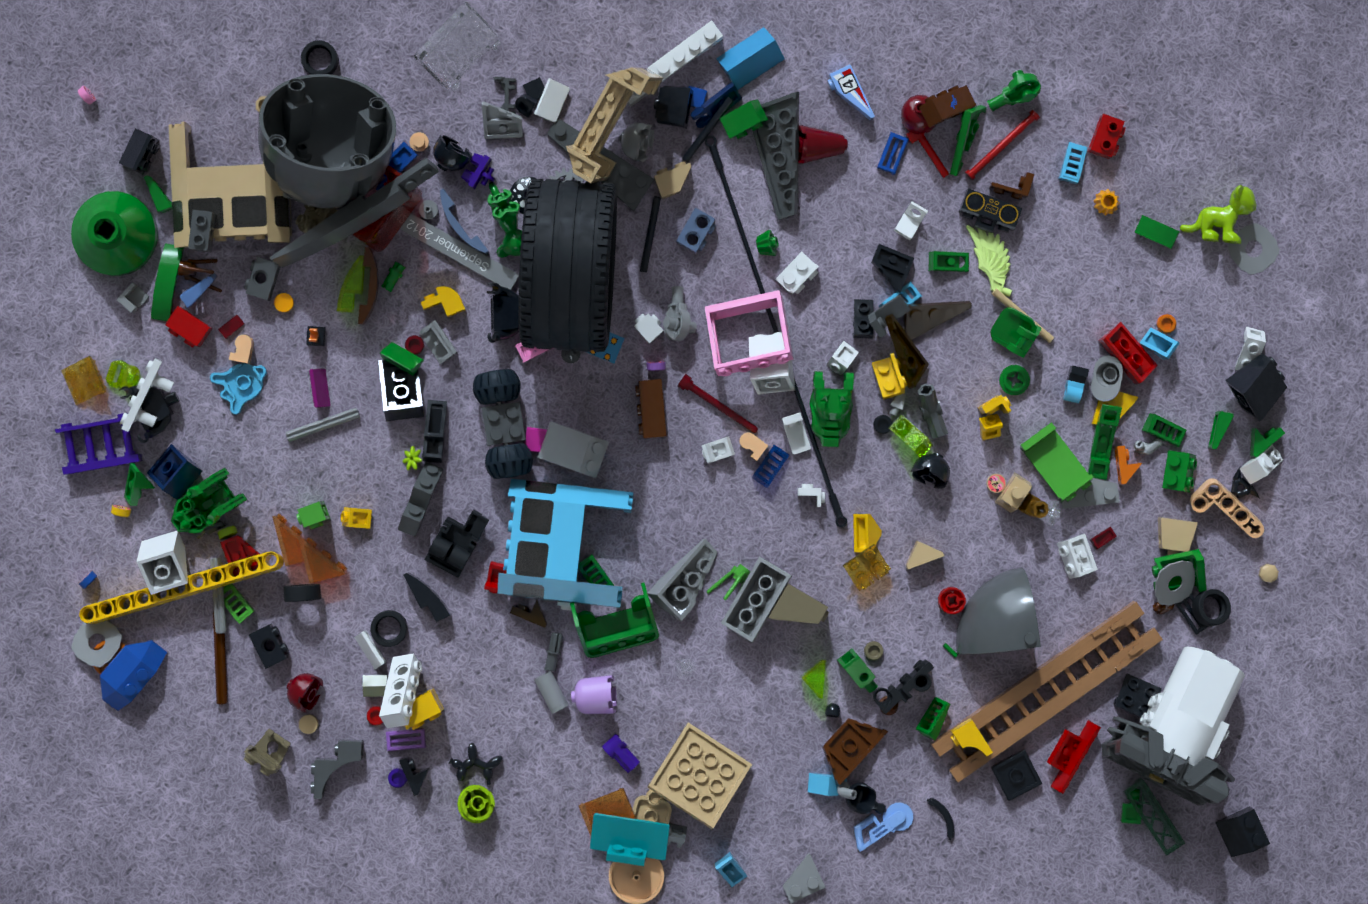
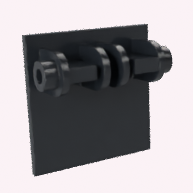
[1114,673,1162,718]

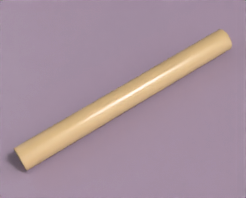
[992,288,1054,343]

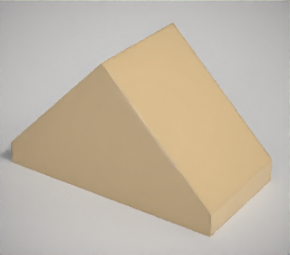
[905,541,944,569]

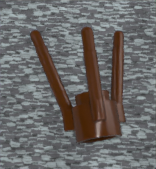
[178,259,222,293]

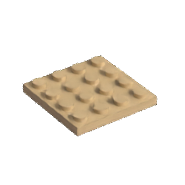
[648,723,752,829]

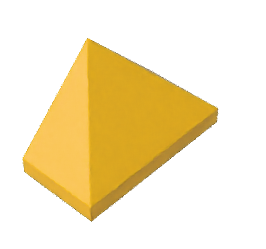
[853,514,882,552]

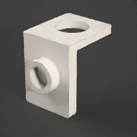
[894,202,928,240]

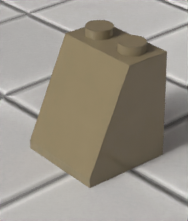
[768,583,829,624]

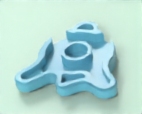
[210,363,267,415]

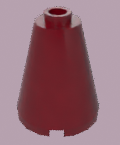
[798,125,848,164]

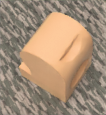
[229,335,254,364]
[739,432,768,461]

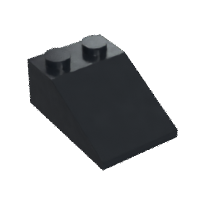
[378,360,424,422]

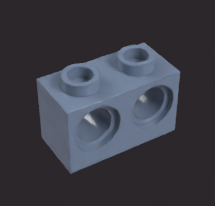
[676,208,716,253]

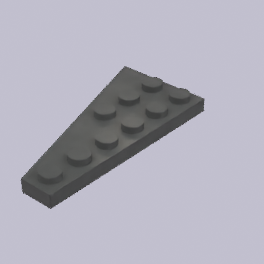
[752,92,799,220]

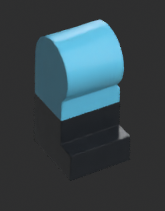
[1063,365,1089,404]

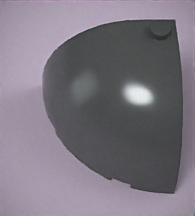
[956,567,1041,654]

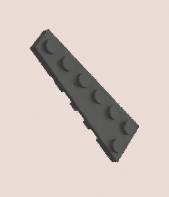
[547,118,654,211]

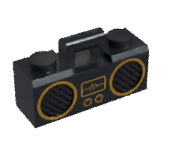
[959,188,1022,233]

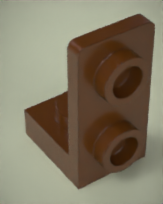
[989,172,1034,200]

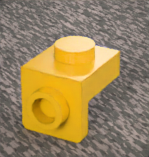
[979,414,1003,440]

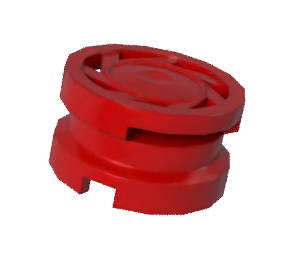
[938,587,966,614]

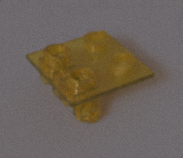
[61,356,107,405]
[843,544,891,591]

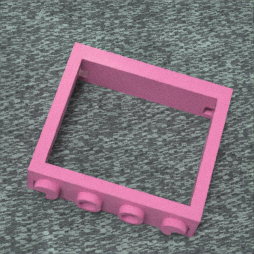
[705,290,793,376]

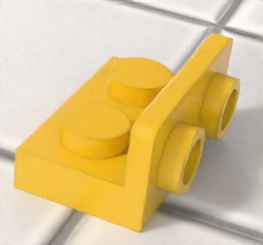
[872,353,907,400]
[978,395,1012,415]

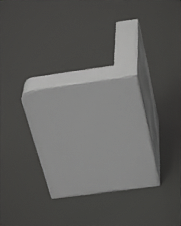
[117,283,149,314]

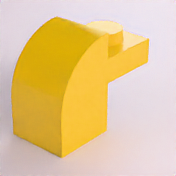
[421,286,466,317]

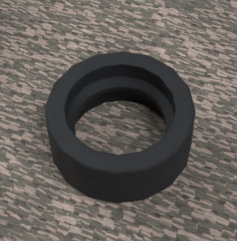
[301,40,339,75]
[283,584,321,602]
[1192,589,1231,627]
[370,610,408,647]

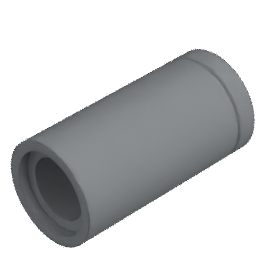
[534,671,569,714]

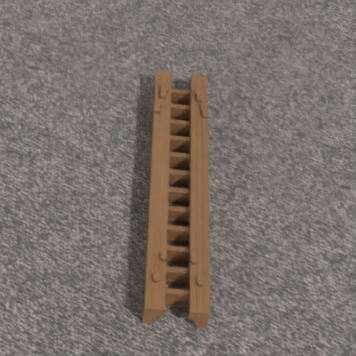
[930,601,1163,782]

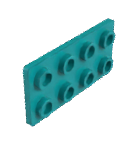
[590,813,670,866]

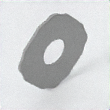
[1228,223,1279,275]
[1155,560,1195,606]
[71,617,122,667]

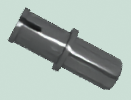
[544,633,563,672]

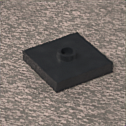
[991,749,1042,801]

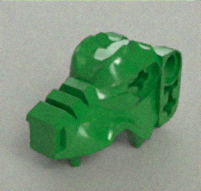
[809,371,854,447]
[171,468,247,533]

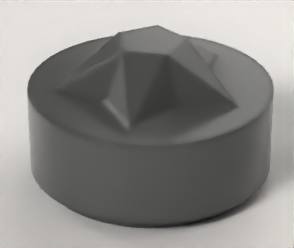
[561,349,581,363]

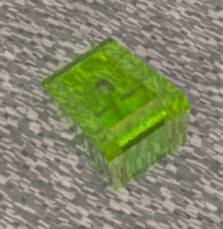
[801,659,826,699]

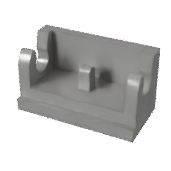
[419,320,458,364]

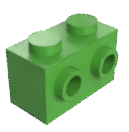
[296,501,330,530]

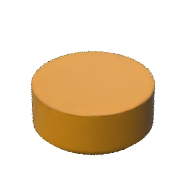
[274,293,294,312]

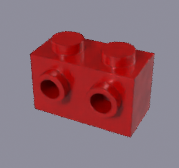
[1087,114,1126,159]
[165,306,213,348]

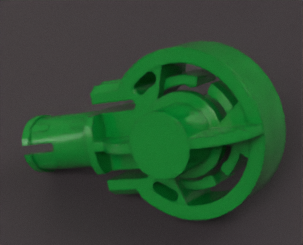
[987,70,1041,112]

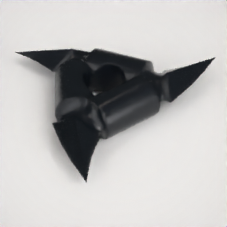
[1224,467,1260,500]

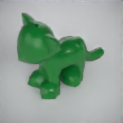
[487,182,522,258]

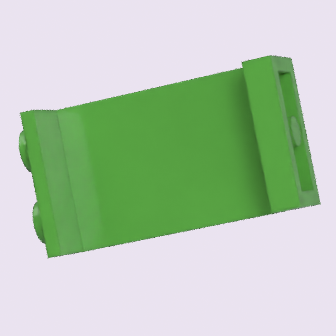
[1020,422,1094,502]

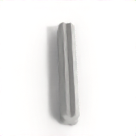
[286,408,360,441]
[210,558,227,634]

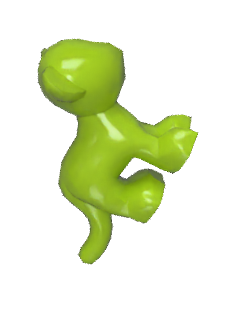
[1179,185,1257,244]

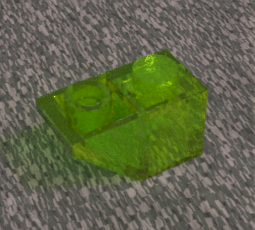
[889,414,933,457]

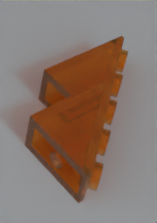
[272,513,347,584]

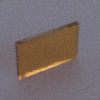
[578,788,636,836]

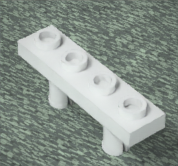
[120,358,174,432]

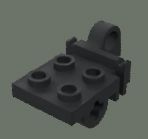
[424,510,489,578]
[873,659,934,714]

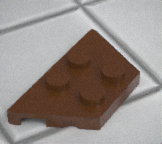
[822,718,888,786]

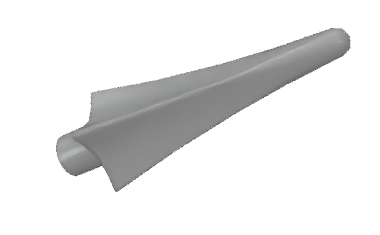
[889,386,908,417]

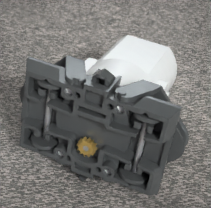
[1101,647,1245,806]

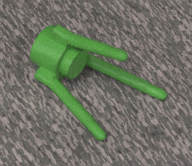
[707,564,751,600]

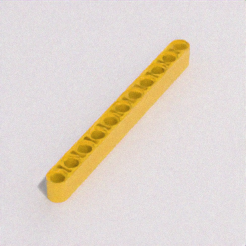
[79,551,284,624]

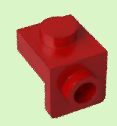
[484,561,507,594]

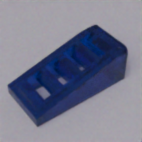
[752,445,790,488]

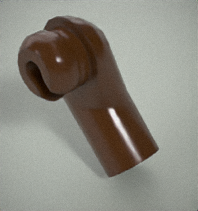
[1153,602,1175,615]

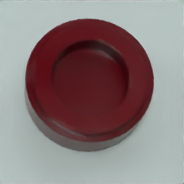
[405,335,425,355]

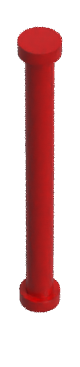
[965,110,1040,181]

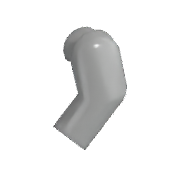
[1134,437,1163,455]
[837,781,857,800]

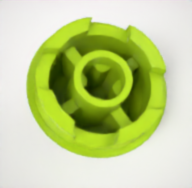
[457,785,495,823]

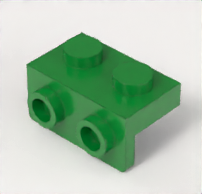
[1162,450,1197,493]

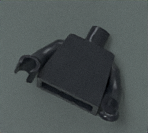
[487,283,519,343]
[118,386,180,443]

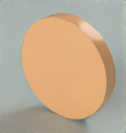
[609,858,664,904]

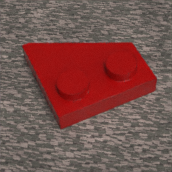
[220,535,260,577]

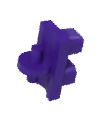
[461,153,495,190]

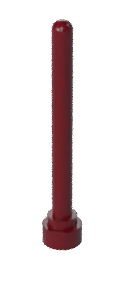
[677,374,758,433]

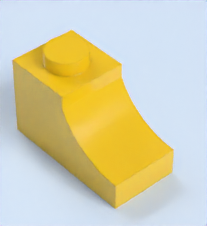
[950,718,993,757]

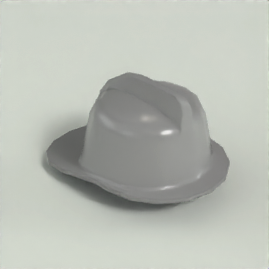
[1091,355,1124,402]

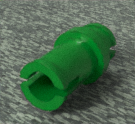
[381,261,406,292]

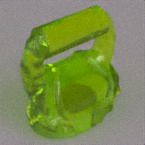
[105,360,140,388]

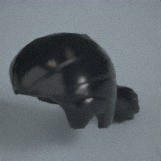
[845,782,886,814]

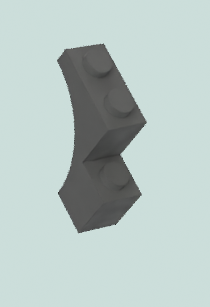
[398,462,443,537]
[311,739,363,799]

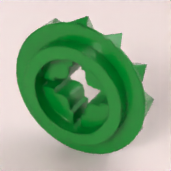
[999,365,1030,395]

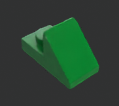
[1250,427,1285,458]
[124,463,155,506]

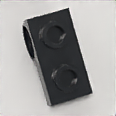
[853,299,873,339]

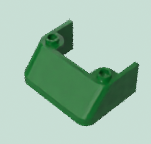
[570,583,659,658]

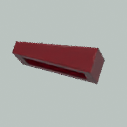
[218,315,245,339]
[1090,526,1117,549]

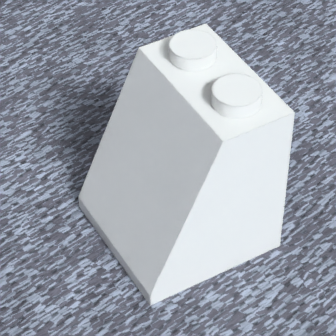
[749,332,795,394]
[136,531,188,595]

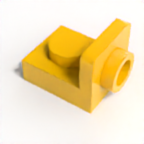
[340,507,372,529]

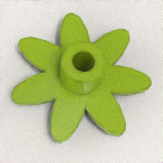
[402,446,422,470]

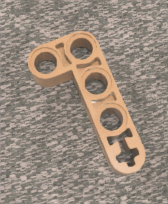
[1190,478,1264,538]

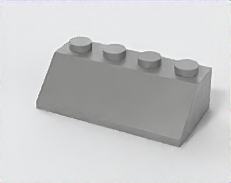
[721,557,792,642]

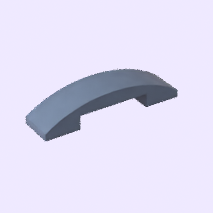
[440,189,489,254]

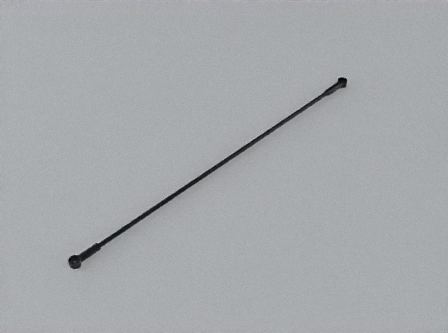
[705,135,847,527]

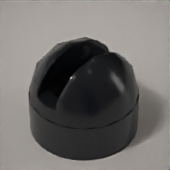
[825,703,841,718]

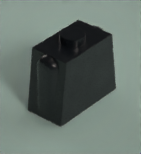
[654,86,693,129]

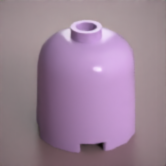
[571,675,617,714]

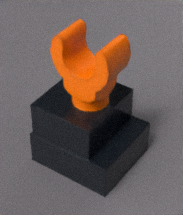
[306,326,326,346]

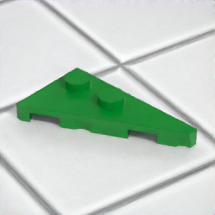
[950,105,987,176]

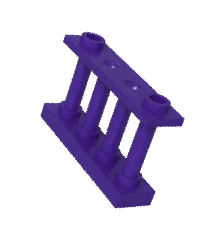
[55,413,143,475]

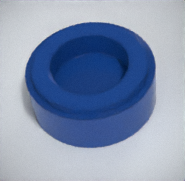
[79,571,97,589]

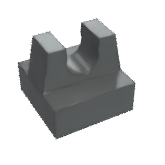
[668,823,687,848]

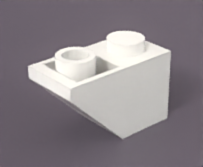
[1240,444,1283,485]

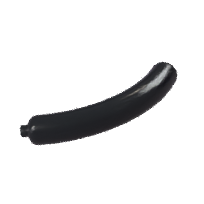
[927,798,955,840]

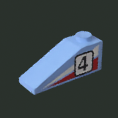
[827,64,875,120]

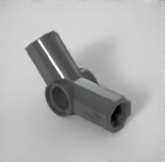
[917,383,948,439]

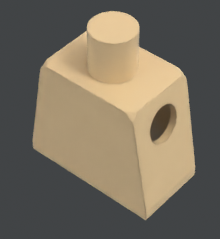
[995,472,1032,513]
[1158,517,1198,555]

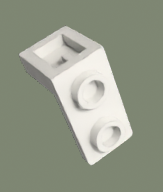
[1235,327,1266,370]
[781,413,811,454]

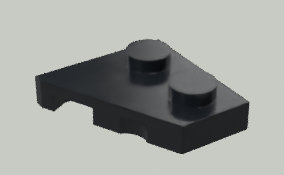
[871,244,914,293]

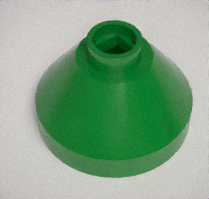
[71,191,158,276]

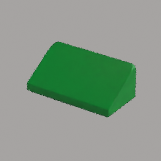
[380,342,424,376]

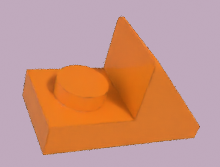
[1114,445,1142,485]

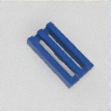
[877,132,909,175]

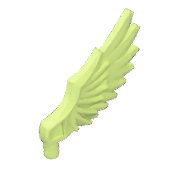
[966,225,1012,297]

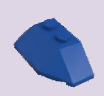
[100,640,167,711]

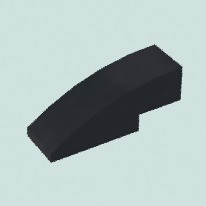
[422,400,447,463]
[403,572,452,623]

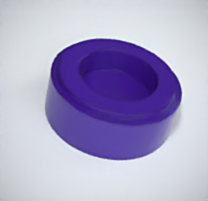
[388,768,407,788]

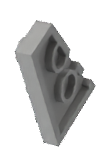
[1061,478,1120,509]

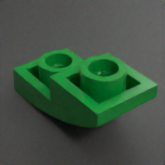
[1135,215,1180,249]

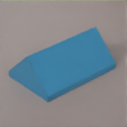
[716,27,785,90]

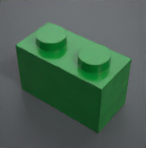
[720,99,768,140]

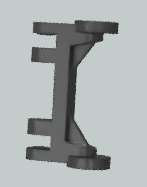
[493,77,516,114]

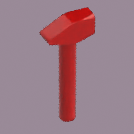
[906,132,949,178]

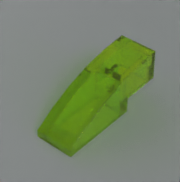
[336,255,365,313]

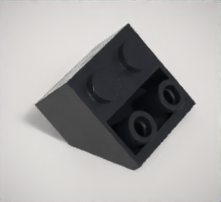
[119,128,160,175]

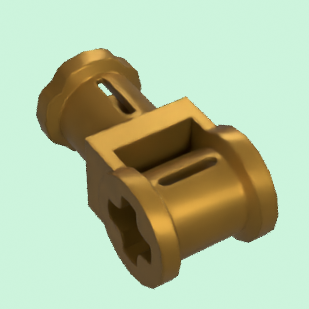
[1018,493,1049,518]

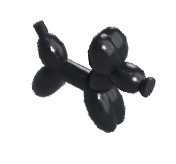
[448,743,503,785]

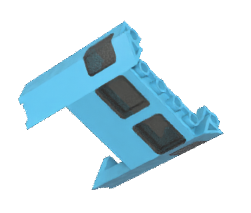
[497,479,634,608]

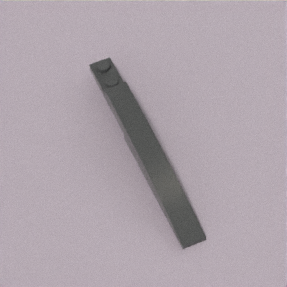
[270,158,439,268]

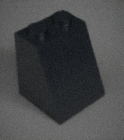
[1225,353,1287,422]

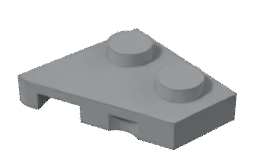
[482,102,523,139]
[783,853,825,903]

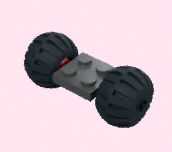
[473,369,533,479]

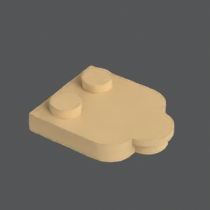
[631,789,672,824]

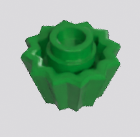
[756,230,779,256]

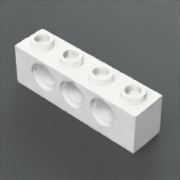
[379,653,422,728]

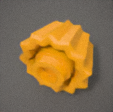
[1093,189,1120,216]

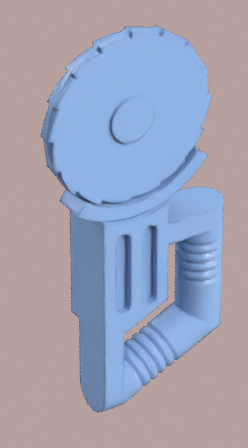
[853,802,913,852]

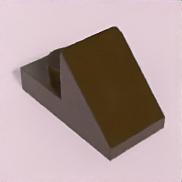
[510,599,547,628]

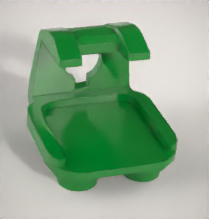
[990,307,1041,358]

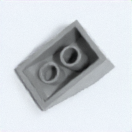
[537,421,609,478]

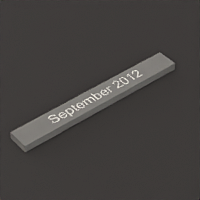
[381,207,519,290]

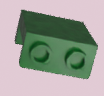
[1152,549,1207,592]

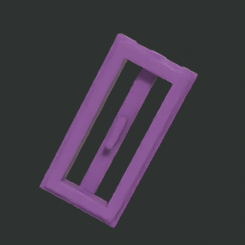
[386,728,426,751]

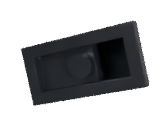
[399,756,429,796]

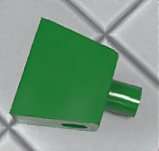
[837,648,878,693]

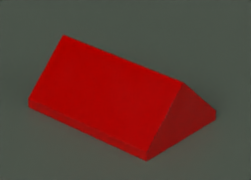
[1098,322,1158,384]

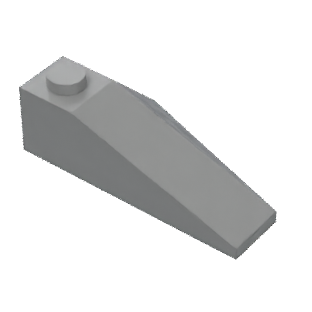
[648,539,717,621]

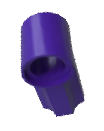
[602,734,640,773]

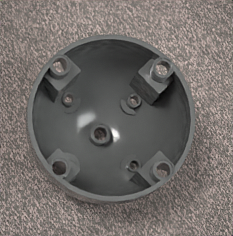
[258,74,396,210]

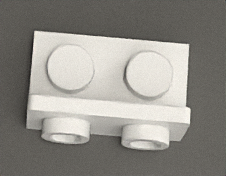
[775,251,819,295]
[1057,534,1098,579]

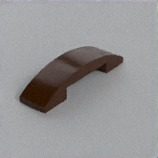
[358,247,379,325]

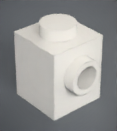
[634,313,664,344]

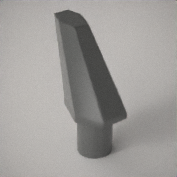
[194,521,226,539]

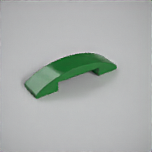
[151,243,184,322]
[1088,404,1122,480]

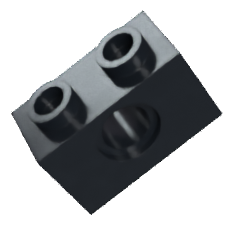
[249,623,289,669]

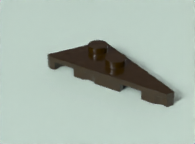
[904,301,972,340]
[885,314,929,389]

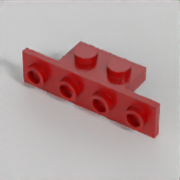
[1047,720,1101,794]

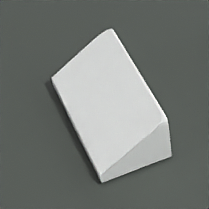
[534,78,570,123]
[354,630,386,669]

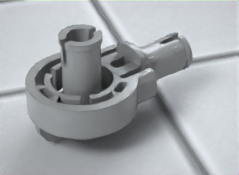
[663,286,697,341]

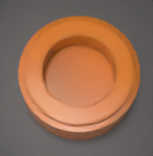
[1156,314,1176,334]

